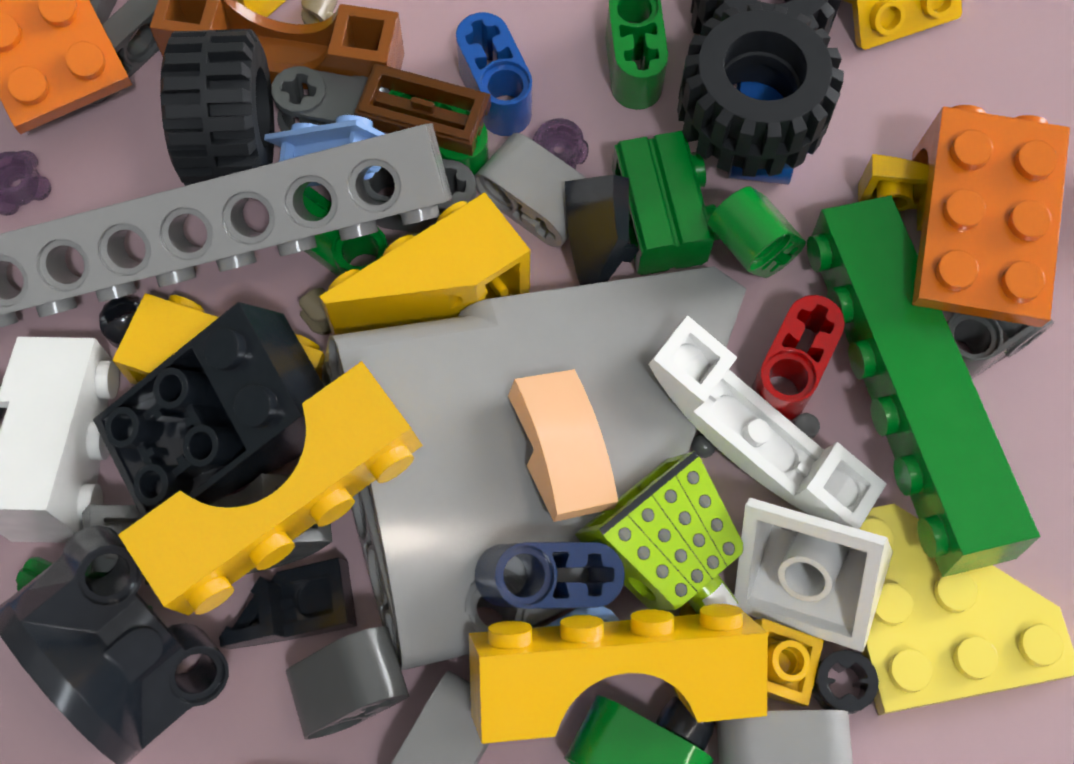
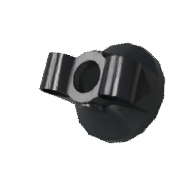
[0,525,229,764]

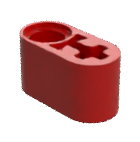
[752,295,845,421]

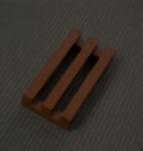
[354,63,491,156]

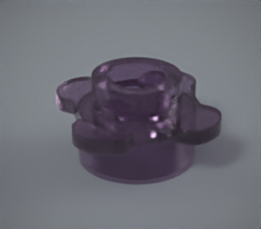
[0,150,51,216]

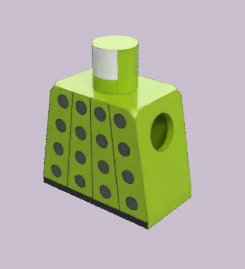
[575,451,743,614]

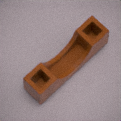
[150,0,405,91]

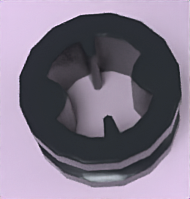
[812,650,879,715]

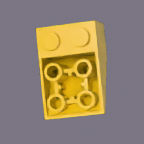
[319,192,530,335]

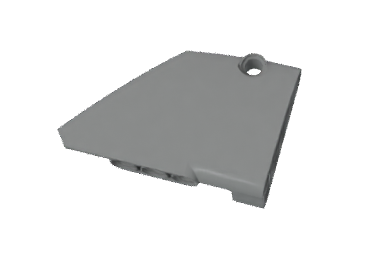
[321,266,746,671]

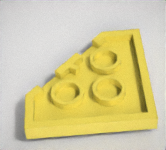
[860,504,1074,716]

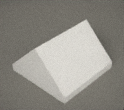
[734,498,893,652]

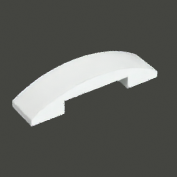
[648,315,887,529]

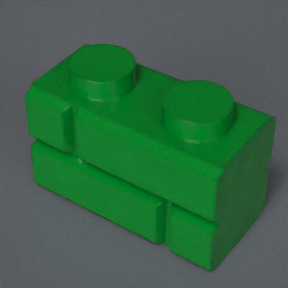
[612,131,720,276]

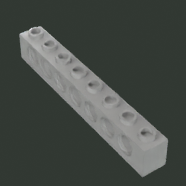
[0,123,452,328]

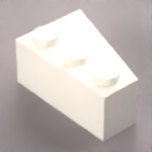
[0,337,119,543]

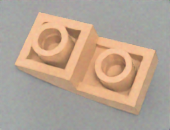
[508,369,618,522]

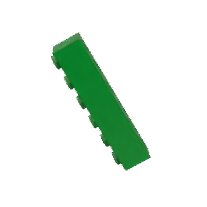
[807,195,1041,577]

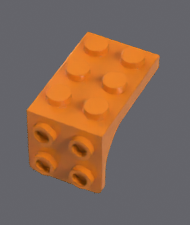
[0,0,132,135]
[912,105,1070,327]

